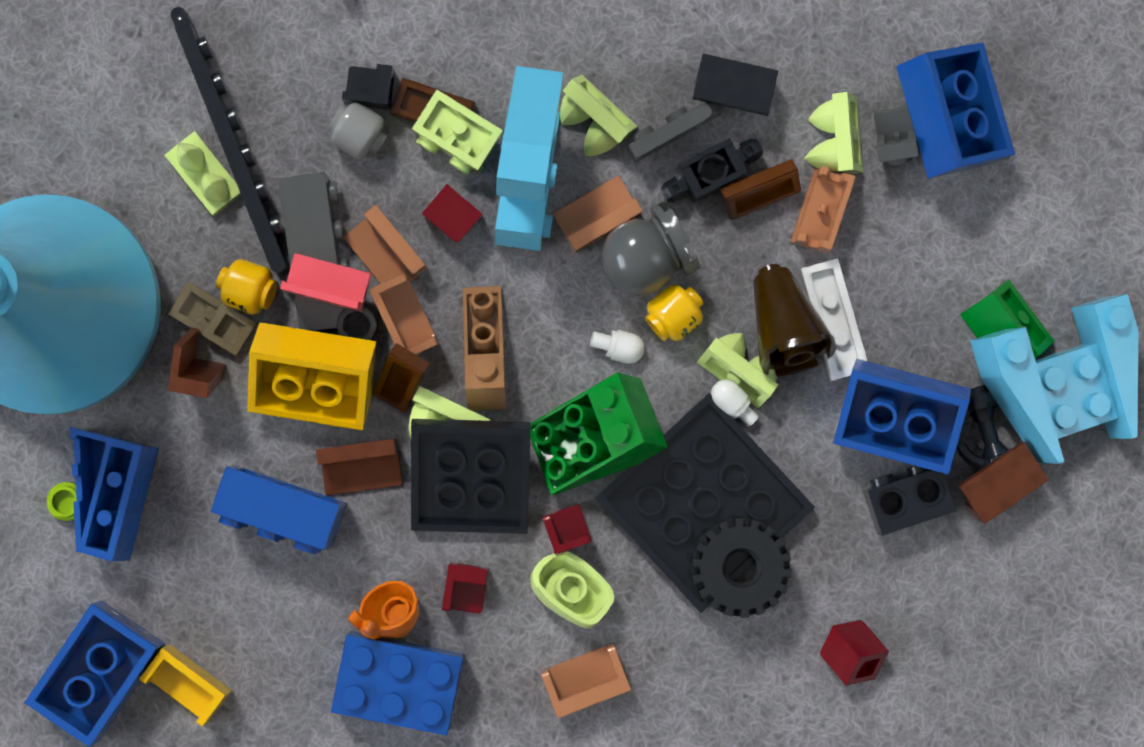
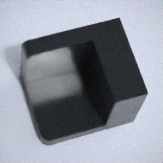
[342,64,395,110]

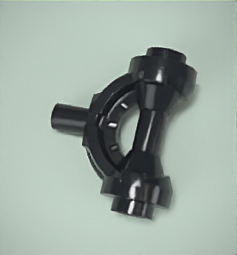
[956,385,1011,470]

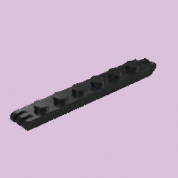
[171,7,290,276]

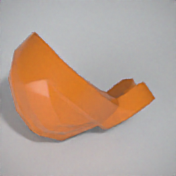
[347,581,420,640]

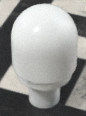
[590,330,644,364]
[711,379,758,427]

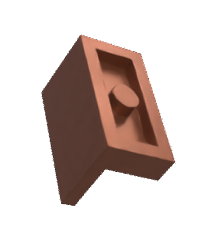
[168,327,226,398]
[316,439,403,495]
[958,441,1048,525]

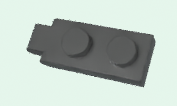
[628,103,724,163]

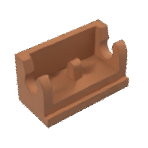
[790,167,856,254]

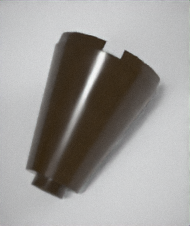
[753,264,837,376]

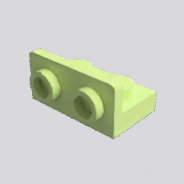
[412,90,503,175]

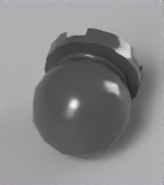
[600,200,701,296]

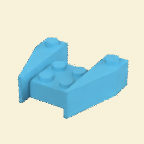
[495,66,564,251]
[970,294,1139,464]

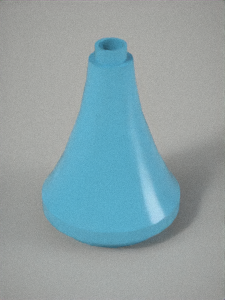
[0,195,161,414]

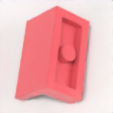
[280,253,372,312]

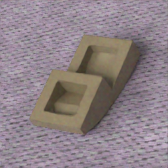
[167,280,256,356]

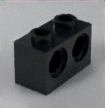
[862,465,957,536]

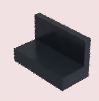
[692,53,779,116]

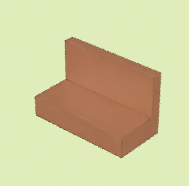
[552,175,643,254]
[344,205,427,284]

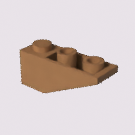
[463,286,507,411]

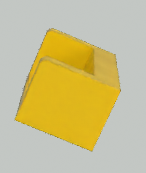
[139,644,232,727]

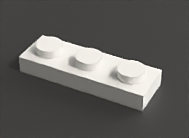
[799,258,867,381]

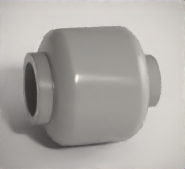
[327,102,388,160]

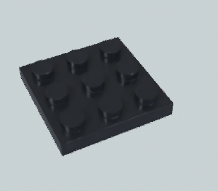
[411,418,531,534]

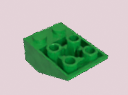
[530,372,668,495]

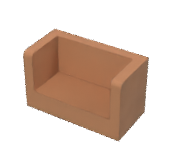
[369,272,438,355]
[541,643,631,718]

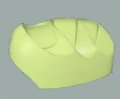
[530,551,614,629]

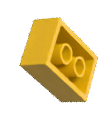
[247,322,376,430]

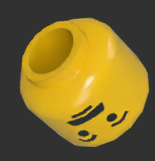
[216,259,277,315]
[645,284,704,341]

